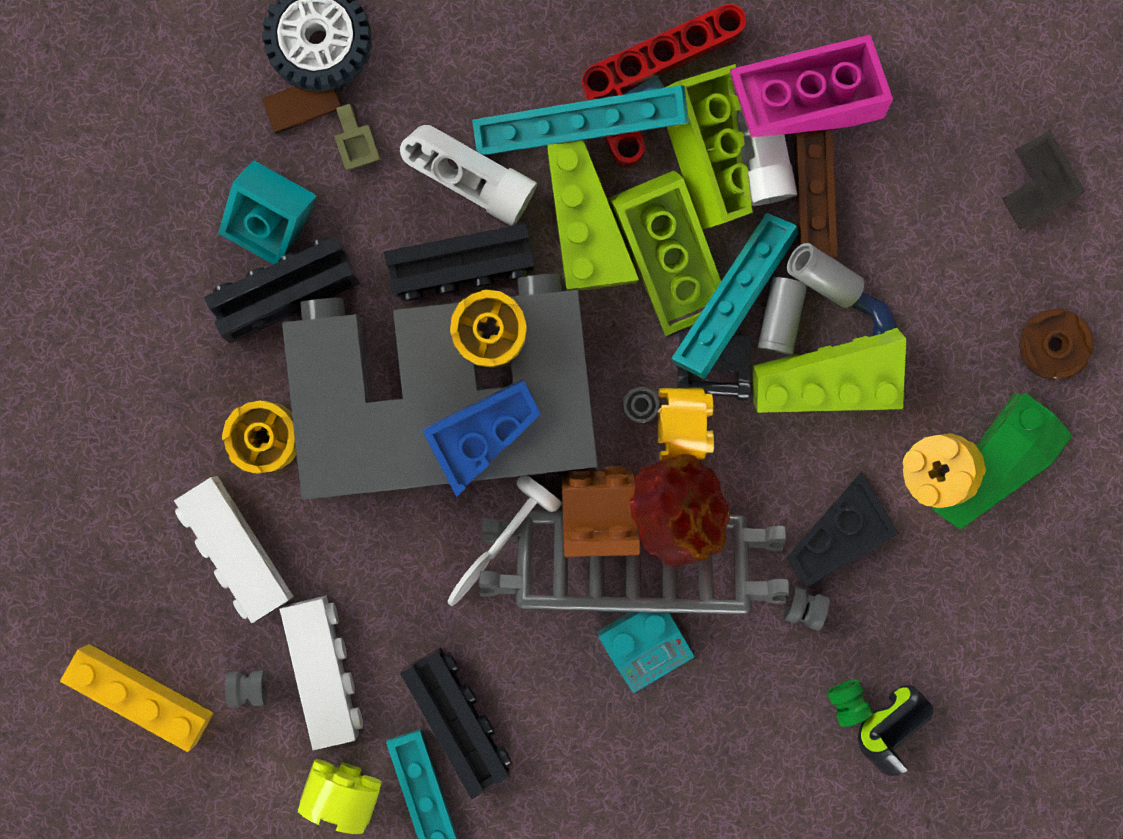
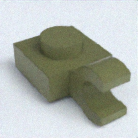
[334,104,381,171]

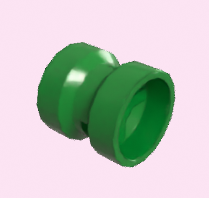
[826,679,873,727]

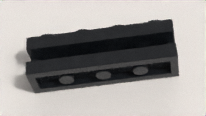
[384,223,535,301]
[204,236,360,344]
[400,647,513,800]

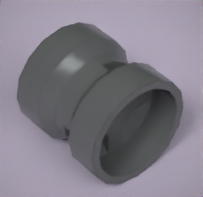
[622,387,659,423]
[783,586,830,631]
[225,670,268,708]

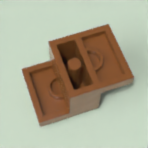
[561,466,640,557]

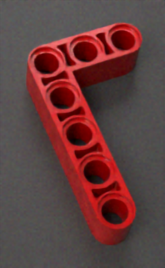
[581,3,746,168]

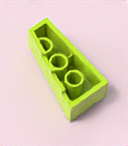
[665,64,753,230]
[547,140,639,291]
[752,328,906,413]

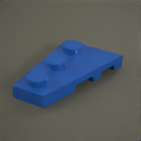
[423,379,541,497]

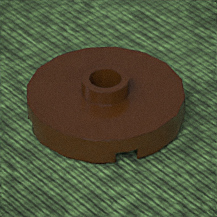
[1019,308,1094,380]

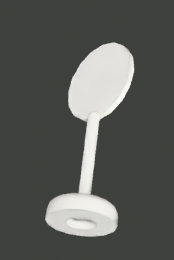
[448,475,562,606]

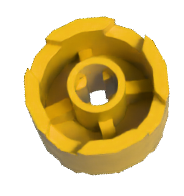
[450,290,527,368]
[657,388,714,461]
[222,400,297,474]
[903,433,986,508]

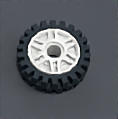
[262,0,372,92]

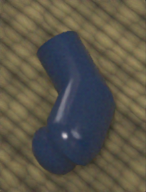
[853,292,897,336]

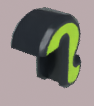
[857,685,933,776]

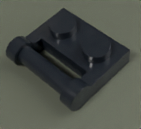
[676,333,751,401]

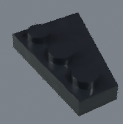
[786,472,899,588]

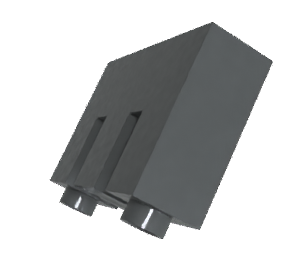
[282,274,597,500]

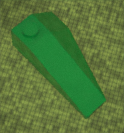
[931,393,1073,530]

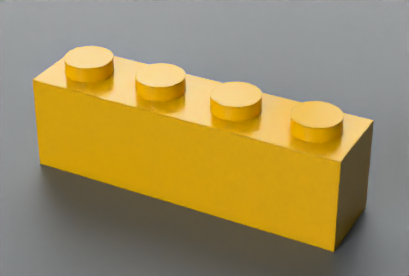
[60,644,214,752]

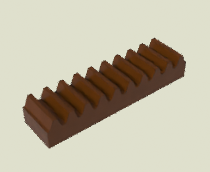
[793,129,838,259]

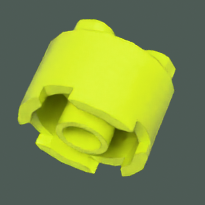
[298,759,382,834]

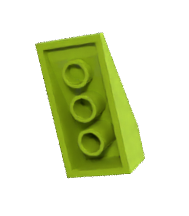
[608,170,721,336]

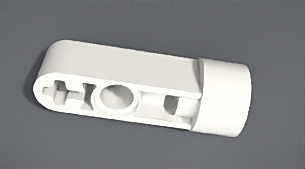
[734,87,797,206]
[400,125,538,226]

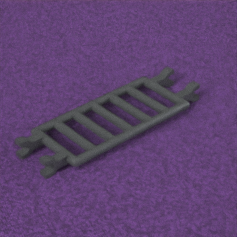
[479,509,789,615]

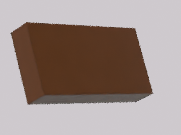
[262,86,341,134]

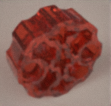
[630,454,730,567]

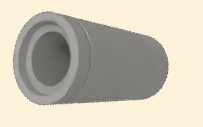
[787,243,864,308]
[758,277,807,355]

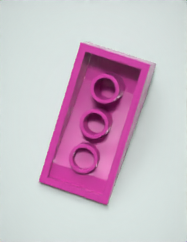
[730,35,893,138]

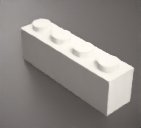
[174,476,294,623]
[280,595,363,750]

